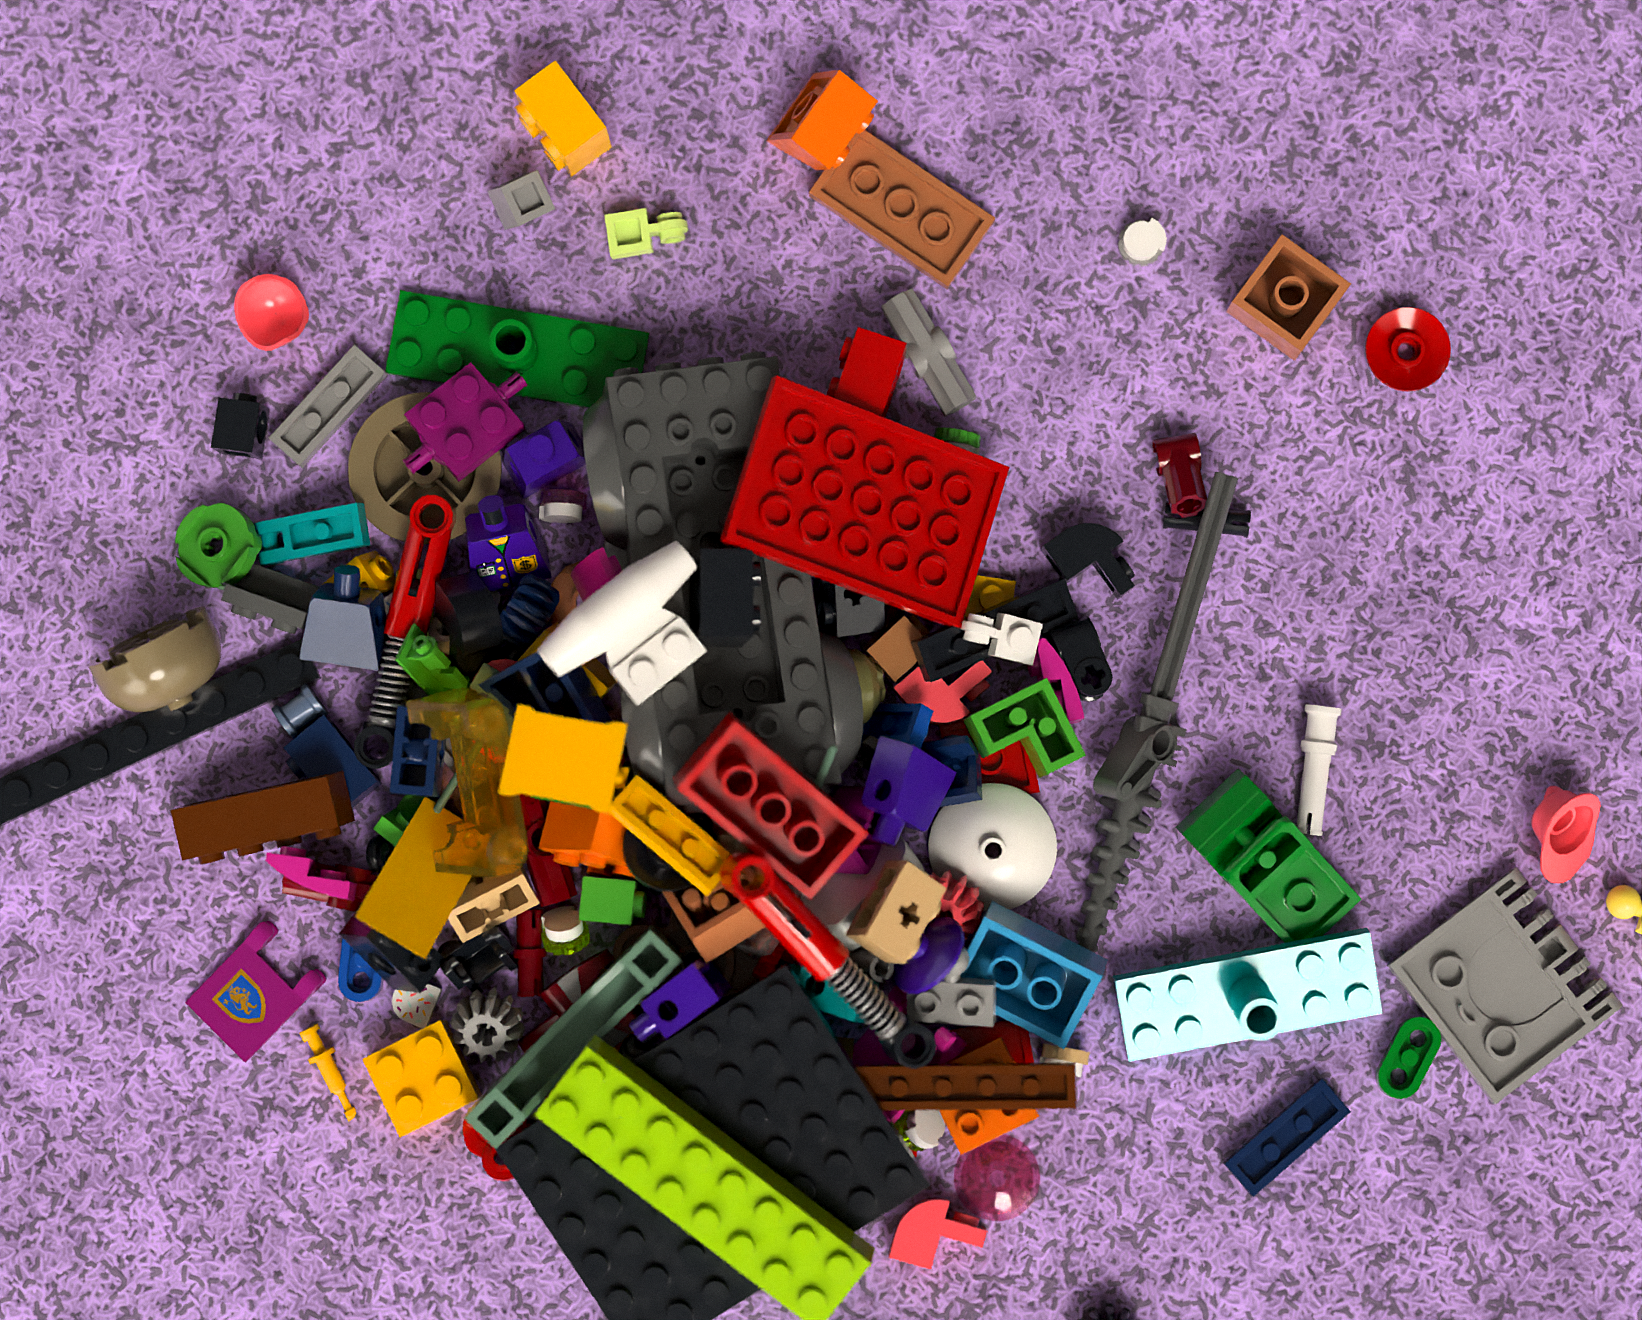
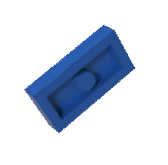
[860,704,934,749]

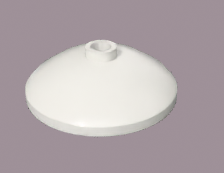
[928,783,1057,911]

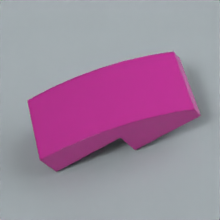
[570,547,622,602]
[1027,638,1085,724]
[266,846,357,901]

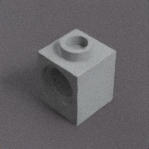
[487,170,555,230]

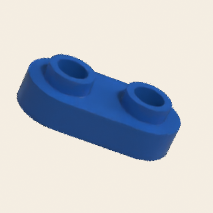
[338,938,384,1002]

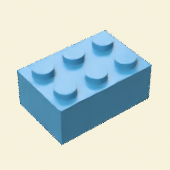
[960,901,1108,1049]

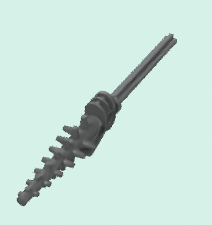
[1076,472,1238,953]

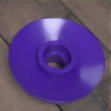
[894,917,964,994]

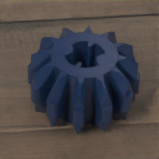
[499,573,560,649]

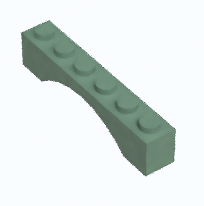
[464,924,683,1149]

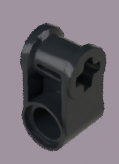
[1047,616,1113,702]

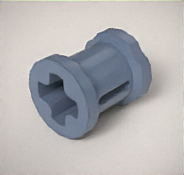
[271,683,329,739]

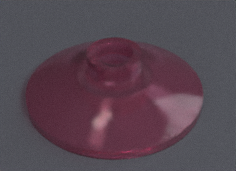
[954,1135,1040,1221]

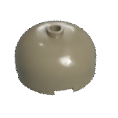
[87,607,221,712]

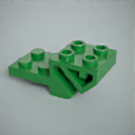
[1175,768,1361,943]

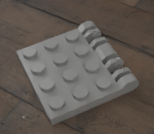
[1387,867,1623,1104]

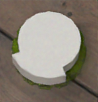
[541,906,590,955]
[895,1110,945,1151]

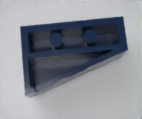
[478,651,628,754]

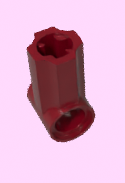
[1152,433,1207,518]

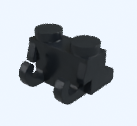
[437,925,518,993]

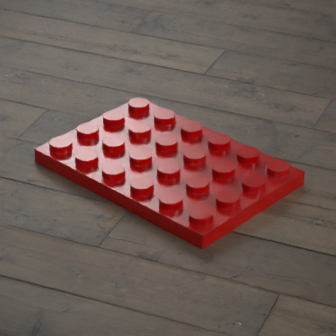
[720,376,1009,628]

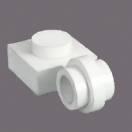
[961,613,1043,666]

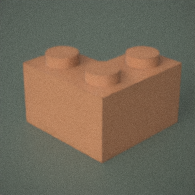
[662,865,775,963]

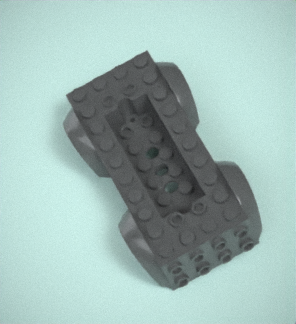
[583,352,863,817]

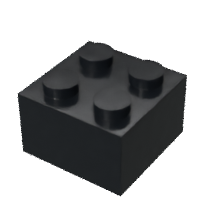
[689,548,761,648]

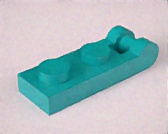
[254,503,370,566]

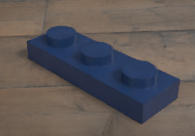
[1223,1078,1351,1197]

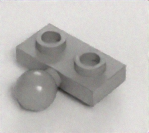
[907,946,996,1027]

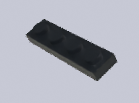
[911,578,1078,682]

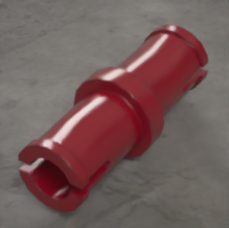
[513,909,547,997]

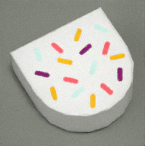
[392,983,443,1028]

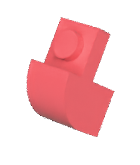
[893,660,992,725]
[888,1198,987,1270]

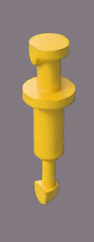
[299,1023,356,1122]

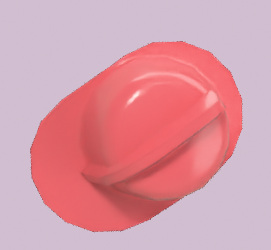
[1531,786,1601,883]

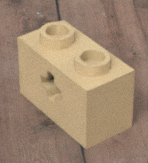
[448,844,540,943]
[845,860,947,964]

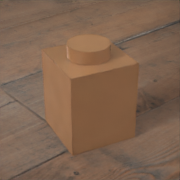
[861,614,930,682]

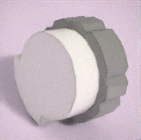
[1118,218,1167,267]

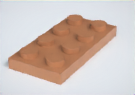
[809,130,996,290]

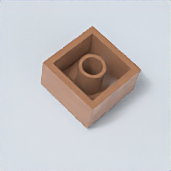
[1226,234,1351,361]

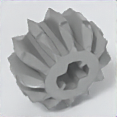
[450,987,525,1063]

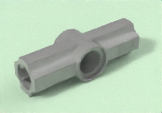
[881,288,977,417]

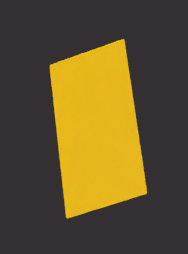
[355,797,492,959]

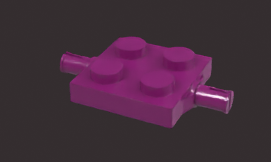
[402,362,528,482]

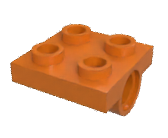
[939,1037,1040,1155]

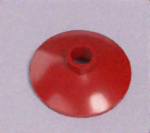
[1365,307,1451,392]

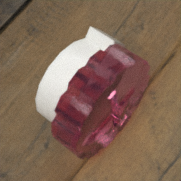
[539,489,588,523]

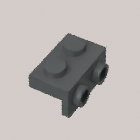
[221,563,320,634]

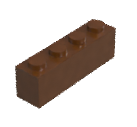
[170,771,355,865]

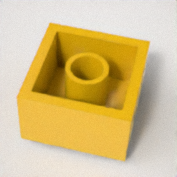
[514,60,612,177]
[362,1019,482,1137]

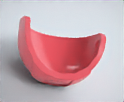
[234,274,309,351]

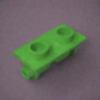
[395,624,472,709]

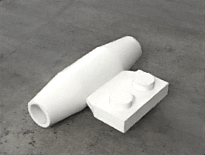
[537,541,707,706]

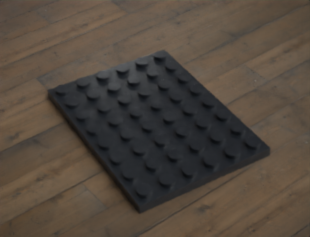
[495,962,931,1320]

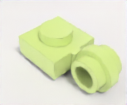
[604,208,688,259]

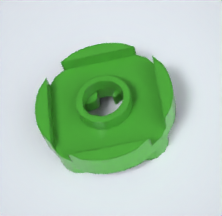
[175,503,262,590]

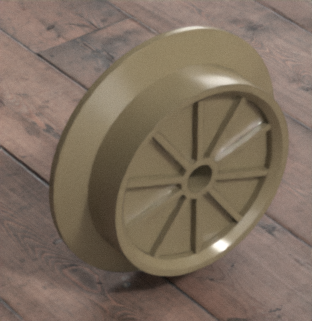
[348,392,502,545]

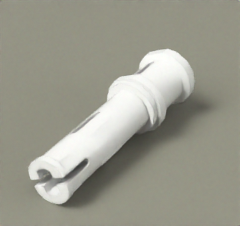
[1296,704,1342,836]

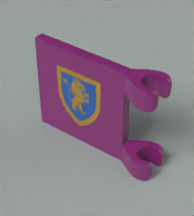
[185,921,327,1063]

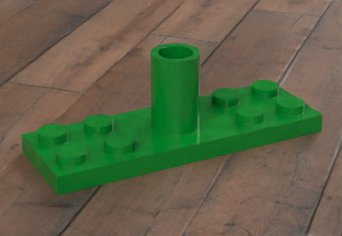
[385,290,650,408]

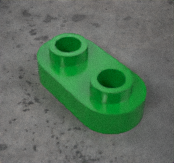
[1376,1017,1441,1099]

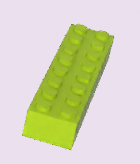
[535,1035,875,1320]

